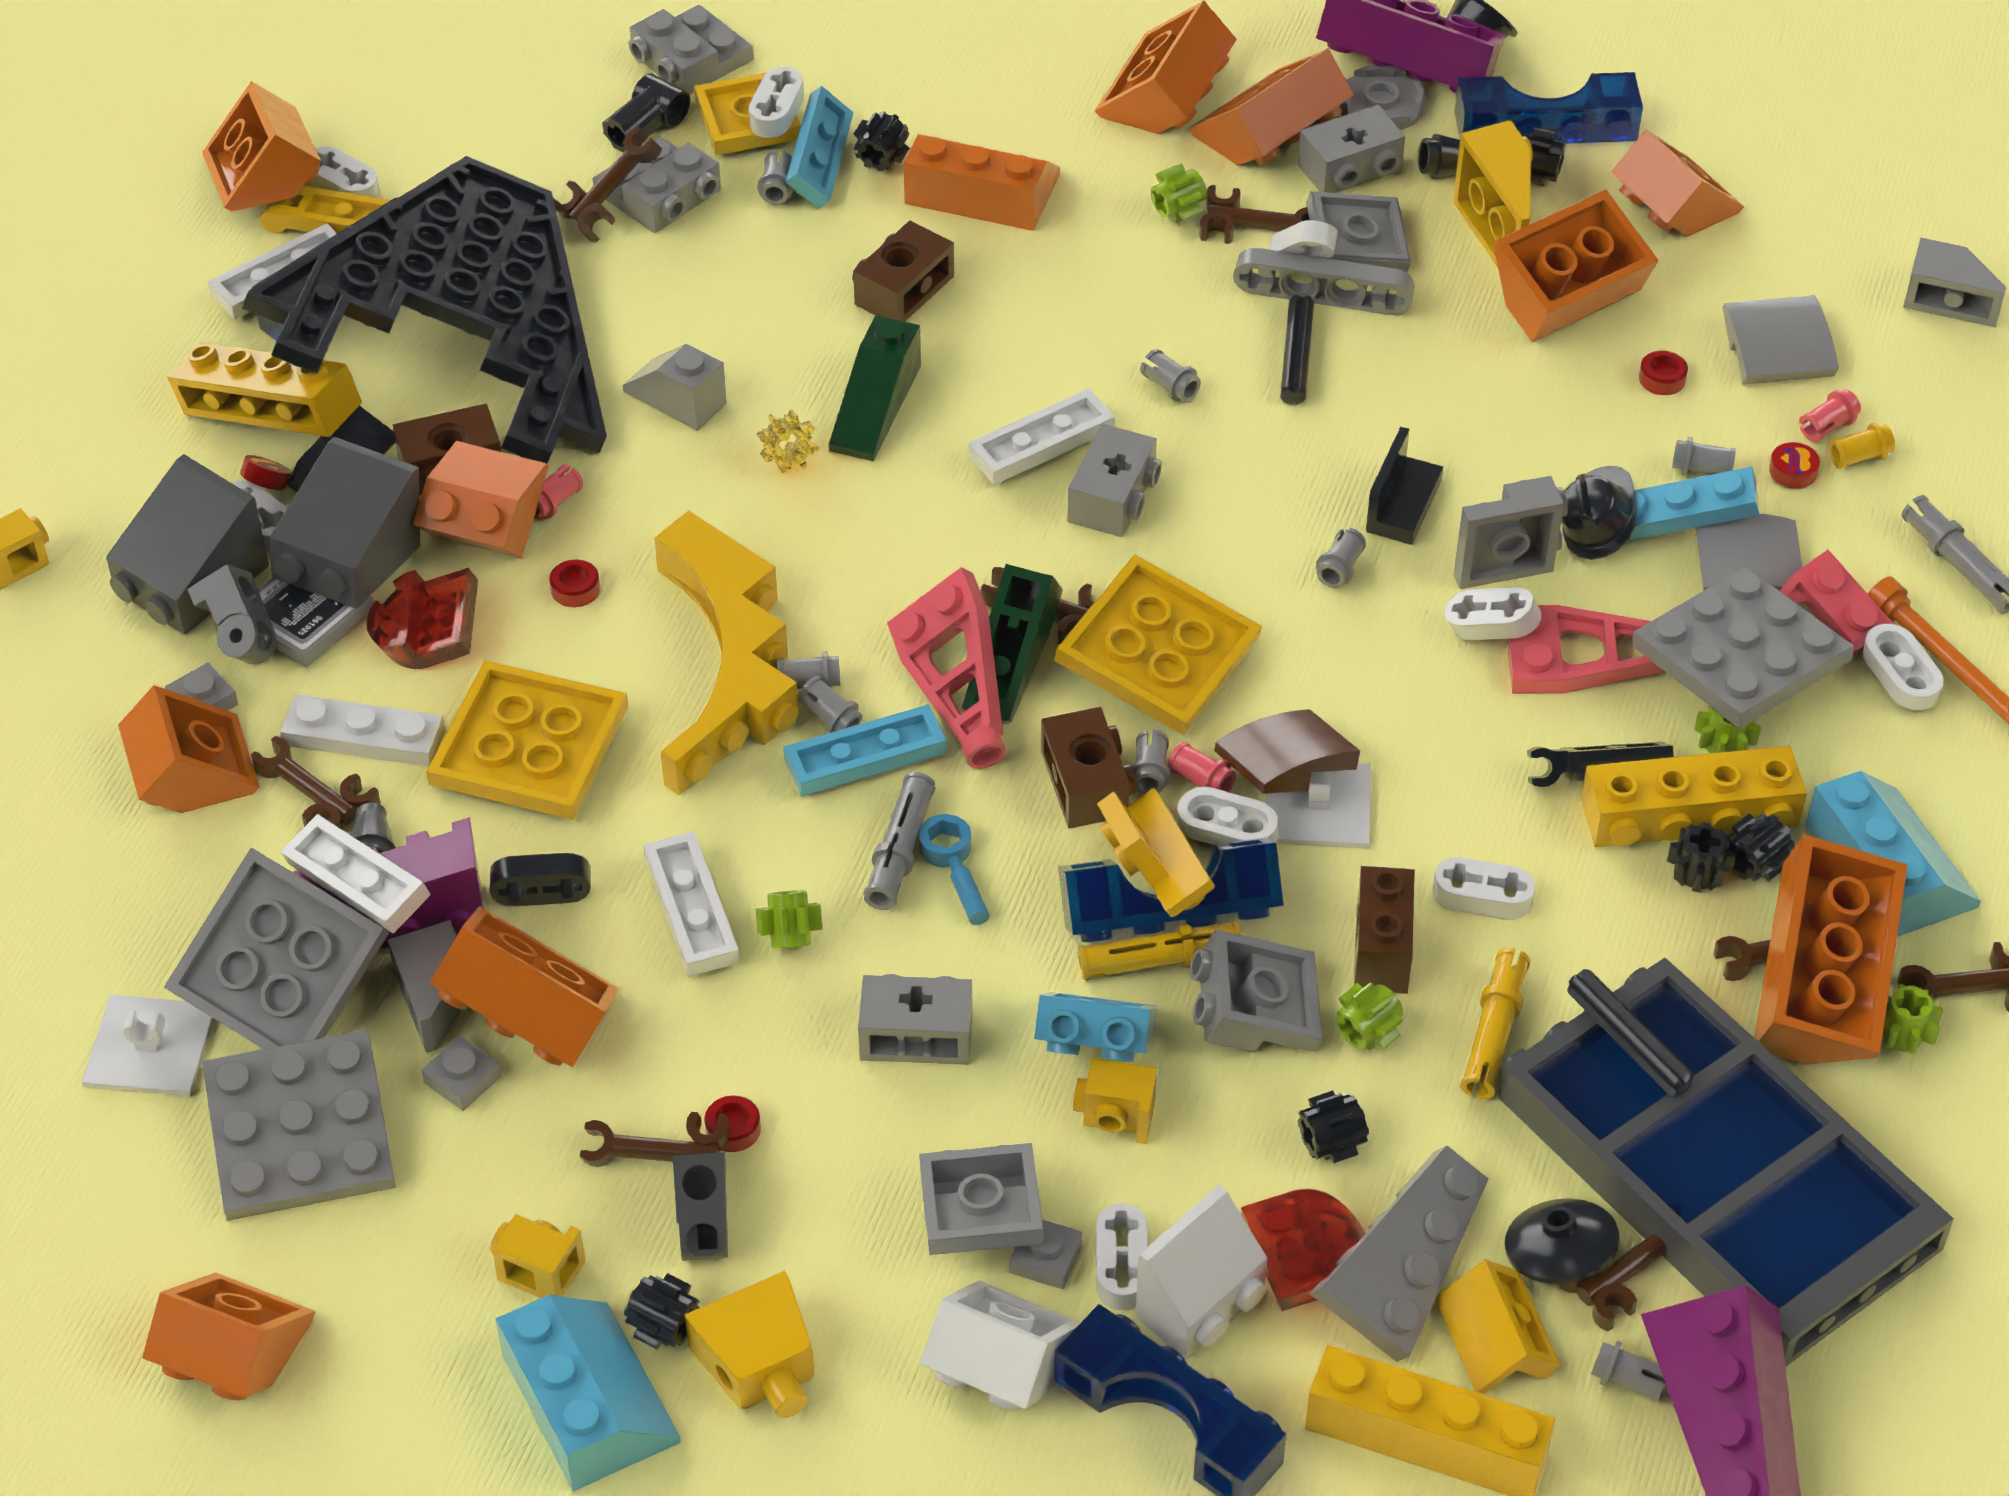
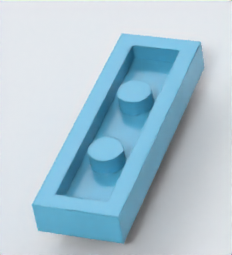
[785,85,854,209]
[1628,466,1760,541]
[783,704,947,797]

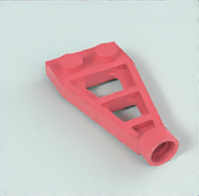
[1780,549,1894,657]
[887,567,1006,769]
[1507,605,1666,694]

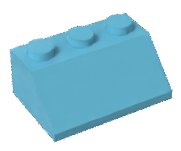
[1805,770,1981,937]
[495,1295,681,1492]

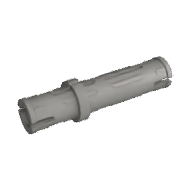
[1901,495,2009,614]
[863,772,936,910]

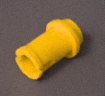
[1829,423,1895,469]

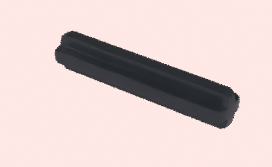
[1280,294,1314,405]
[1567,969,1694,1097]

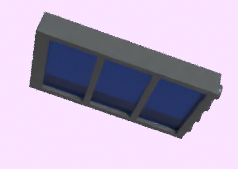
[1498,957,1954,1367]

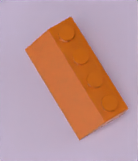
[1754,834,1908,1065]

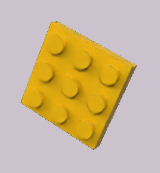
[1054,554,1262,735]
[426,660,629,820]

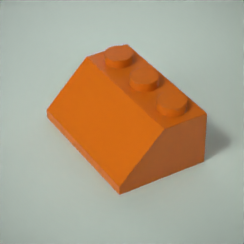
[1095,0,1237,134]
[1188,48,1354,166]
[202,81,321,212]
[904,134,1060,231]
[1493,189,1659,342]
[429,906,619,1068]

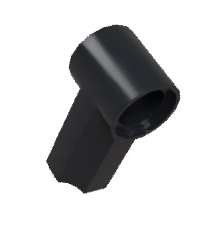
[602,74,691,153]

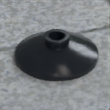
[1505,1198,1620,1284]

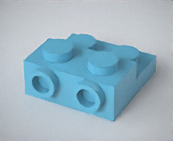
[1034,992,1157,1062]

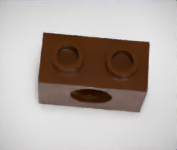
[852,220,954,321]
[392,403,502,496]
[1041,707,1136,829]
[1354,866,1415,994]

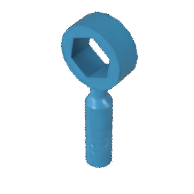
[919,814,990,925]

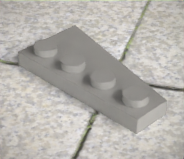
[1310,1145,1489,1362]

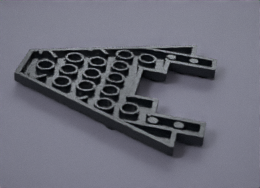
[242,156,607,464]

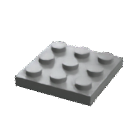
[1632,566,1854,729]
[164,847,390,1049]
[202,1029,396,1221]

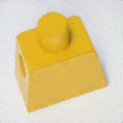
[685,1271,815,1418]

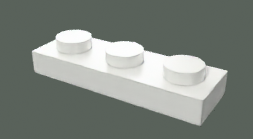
[208,223,338,320]
[968,388,1115,485]
[280,694,445,767]
[280,814,431,933]
[643,831,740,977]

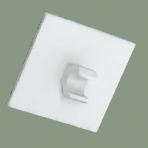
[1266,763,1371,849]
[82,994,214,1097]

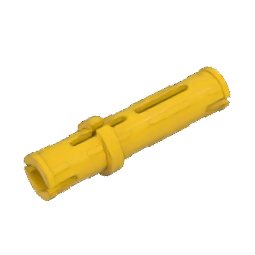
[1078,920,1241,981]
[1460,948,1531,1100]

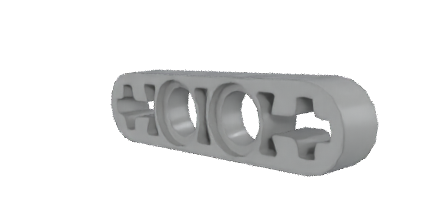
[1233,248,1415,315]

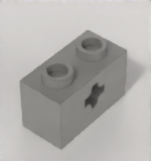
[1298,104,1405,193]
[1067,423,1162,537]
[858,974,973,1065]

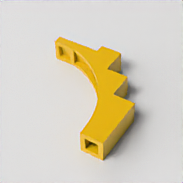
[654,510,799,795]

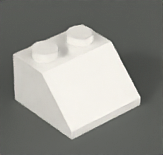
[1136,1185,1267,1359]
[920,1280,1082,1411]

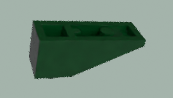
[828,315,921,462]
[962,564,1063,722]

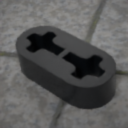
[489,853,591,906]

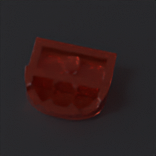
[366,568,478,669]
[1241,1189,1366,1311]

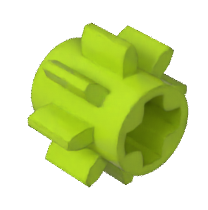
[1150,163,1207,223]
[1694,706,1761,754]
[755,890,823,948]
[1336,983,1403,1051]
[1882,984,1943,1054]

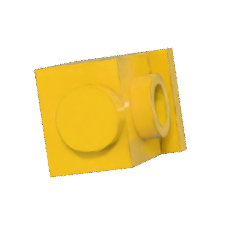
[0,508,50,590]
[1073,1058,1157,1144]
[490,1214,586,1298]

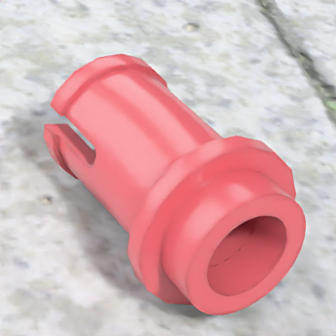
[1799,389,1861,443]
[534,464,584,520]
[1167,742,1236,792]

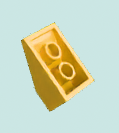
[1453,120,1533,267]

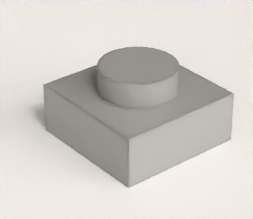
[165,662,238,710]
[421,1035,501,1111]
[1009,1219,1082,1290]

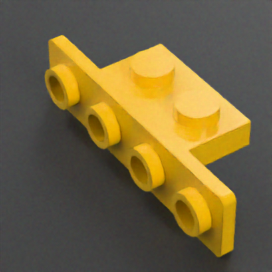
[1097,788,1215,917]

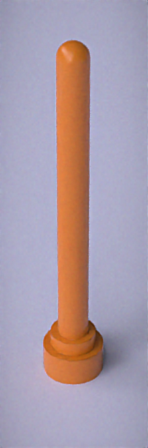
[1867,576,2009,724]

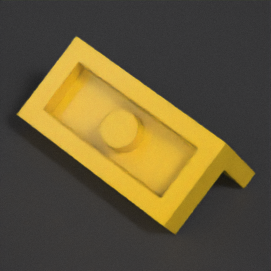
[1436,1259,1562,1394]

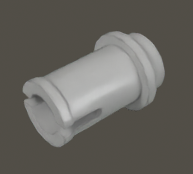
[757,150,793,205]
[1140,349,1201,402]
[1672,437,1736,475]
[1316,528,1366,588]
[777,651,841,689]
[798,675,863,733]
[1131,729,1170,795]
[1591,1341,1665,1403]

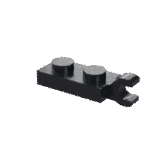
[1527,741,1674,787]

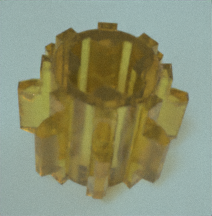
[756,410,819,473]

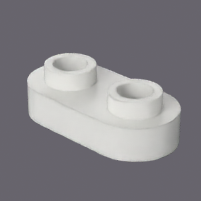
[1862,624,1943,710]
[1177,787,1279,855]

